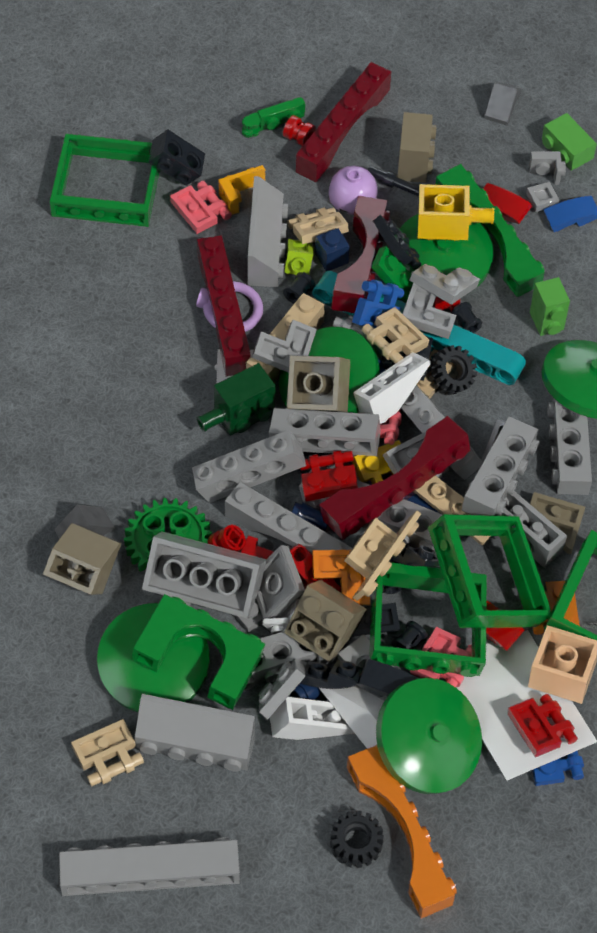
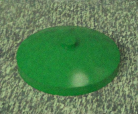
[398,214,493,287]
[279,327,379,413]
[541,340,597,419]
[97,603,210,713]
[376,678,482,794]

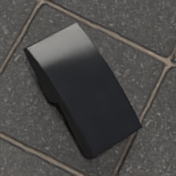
[390,543,440,567]
[357,659,420,697]
[300,660,363,689]

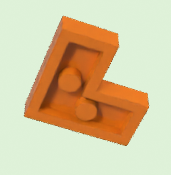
[312,550,370,606]

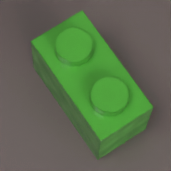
[542,113,597,171]
[530,277,570,336]

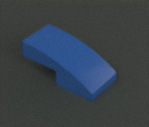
[544,196,597,232]

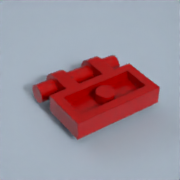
[301,450,358,501]
[507,694,578,758]

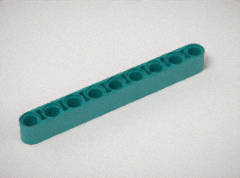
[313,271,526,385]

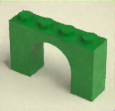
[131,594,266,710]

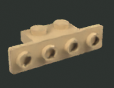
[413,476,490,545]
[344,511,421,601]

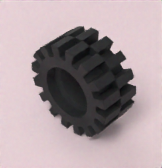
[427,345,477,395]
[330,810,384,868]

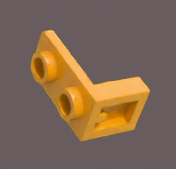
[218,165,265,215]

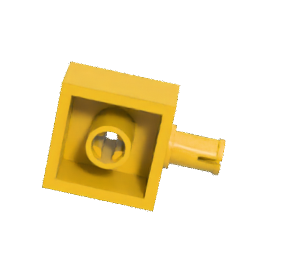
[418,184,494,241]

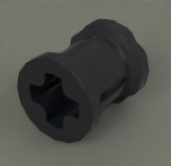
[283,272,315,304]
[451,302,483,333]
[392,621,428,650]

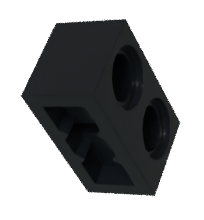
[148,129,206,186]

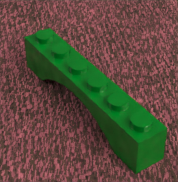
[435,164,545,298]

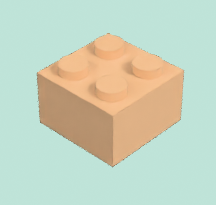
[528,625,597,704]

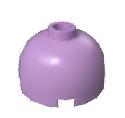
[329,166,378,215]

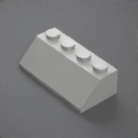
[248,176,288,287]
[142,532,266,618]
[135,694,255,772]

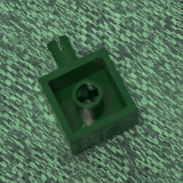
[196,363,275,436]

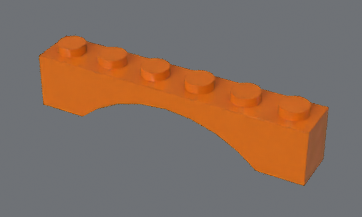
[347,745,457,919]

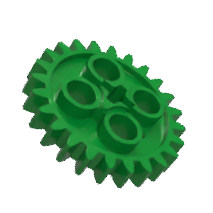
[124,498,212,572]

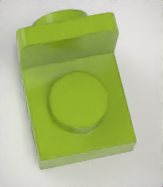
[284,239,313,275]

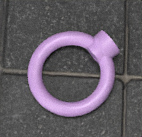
[196,281,263,332]

